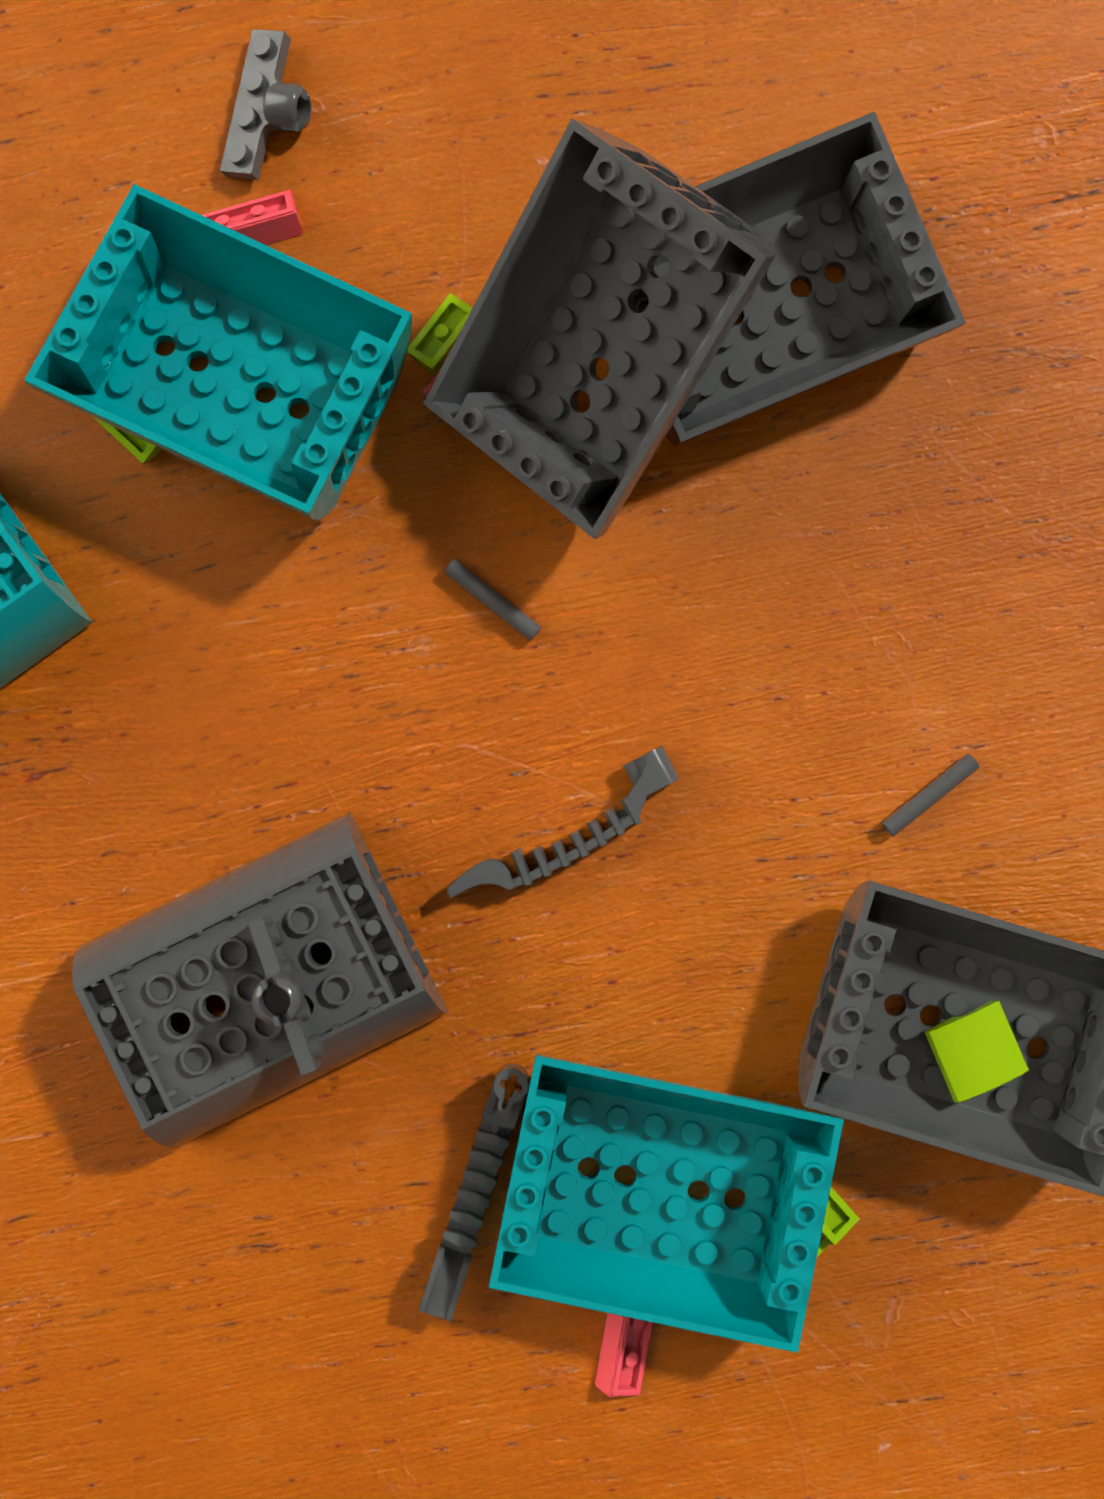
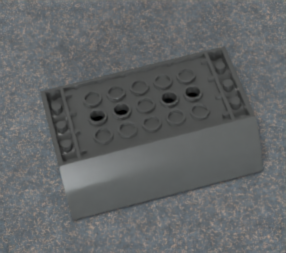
[634,111,966,446]
[423,119,777,539]
[72,812,449,1148]
[798,881,1104,1197]

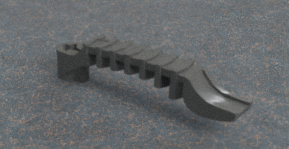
[447,745,680,898]
[418,1063,529,1322]

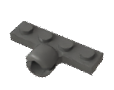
[220,29,312,180]
[248,915,325,1076]

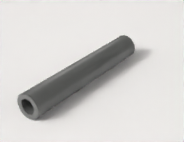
[444,558,542,642]
[881,753,980,837]

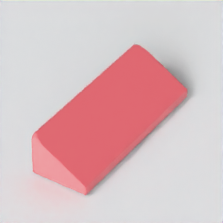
[202,190,303,245]
[595,1313,653,1397]

